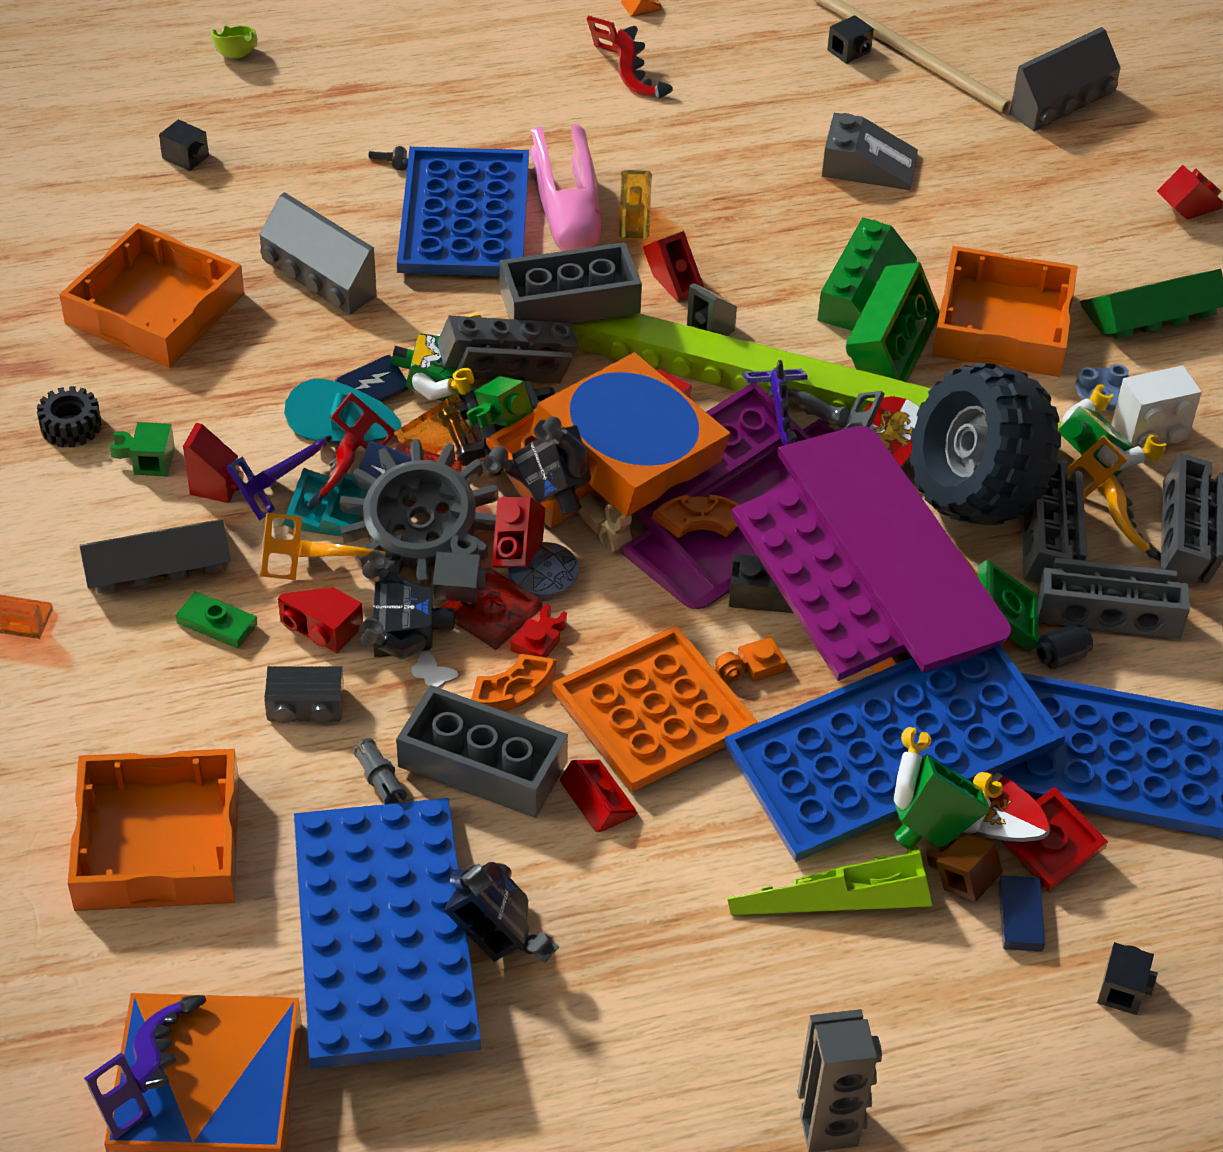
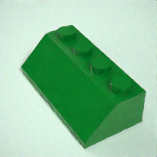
[817,217,917,331]
[845,262,940,382]
[1080,268,1223,339]

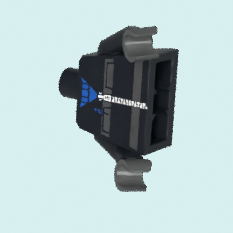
[482,417,591,516]
[359,550,455,659]
[444,862,559,963]

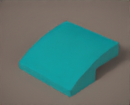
[282,467,368,536]

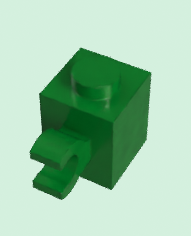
[466,376,534,428]
[110,422,175,477]

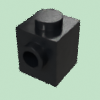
[827,15,874,64]
[159,119,209,171]
[1097,942,1158,1015]

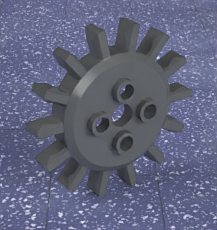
[339,439,499,587]

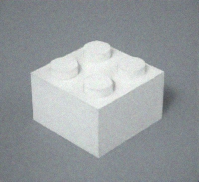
[1111,366,1202,448]

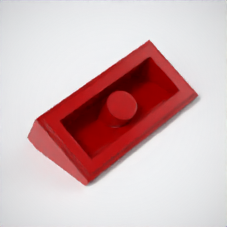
[560,759,638,832]

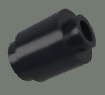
[1036,624,1093,669]

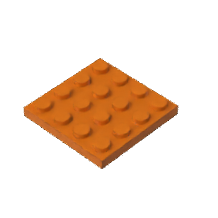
[552,625,758,793]

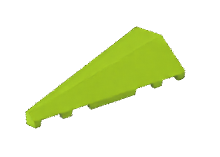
[727,846,933,915]

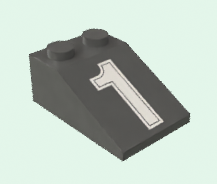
[822,112,918,190]

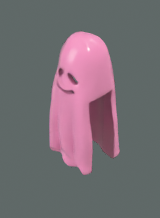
[530,125,602,251]

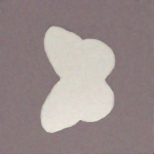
[412,652,458,687]

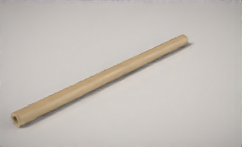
[815,0,1011,114]

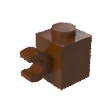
[926,833,1003,902]

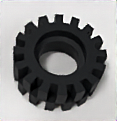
[37,386,102,448]

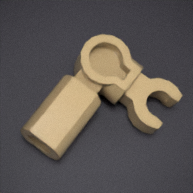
[577,493,632,553]

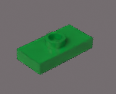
[175,591,257,648]

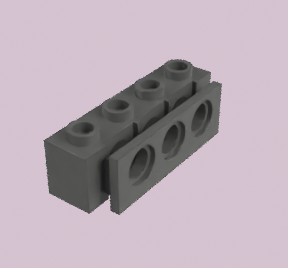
[437,315,578,384]
[1160,453,1223,587]
[1021,459,1088,584]
[1038,557,1190,639]
[797,1009,882,1152]

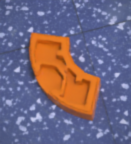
[651,494,741,538]
[471,654,556,711]

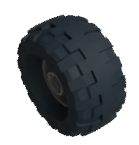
[910,363,1061,525]

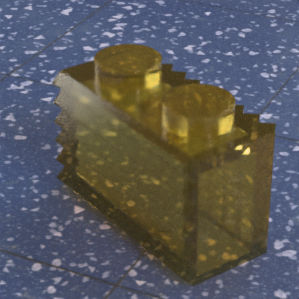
[619,170,652,239]

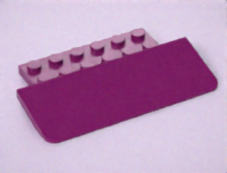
[621,383,835,609]
[732,426,1011,681]

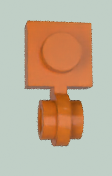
[715,637,787,683]

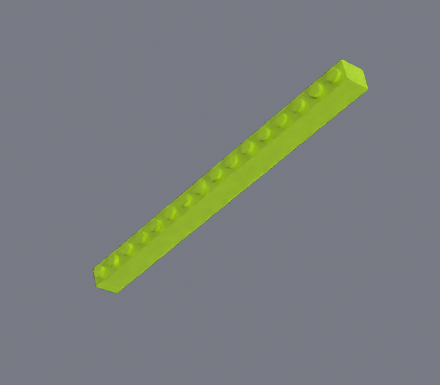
[571,313,1061,431]

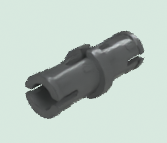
[353,738,407,804]

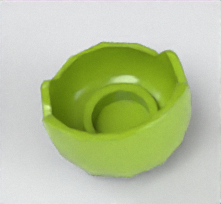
[211,25,258,59]

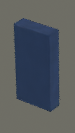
[999,875,1045,952]

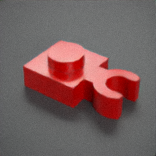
[510,604,567,658]

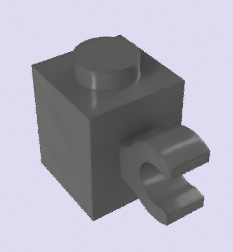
[433,535,487,603]

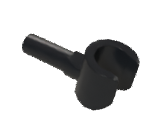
[368,146,408,171]

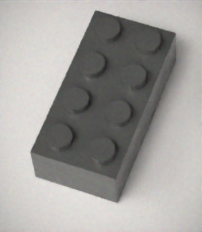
[500,242,642,324]
[396,685,568,818]

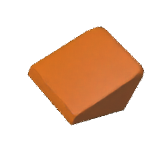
[621,0,662,16]

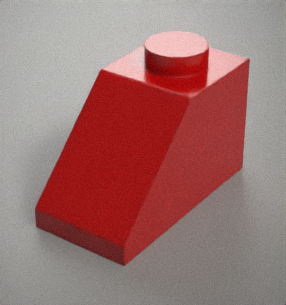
[642,231,705,301]
[183,423,244,503]

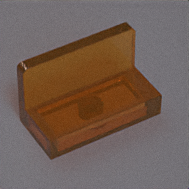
[394,393,471,460]
[0,595,53,640]

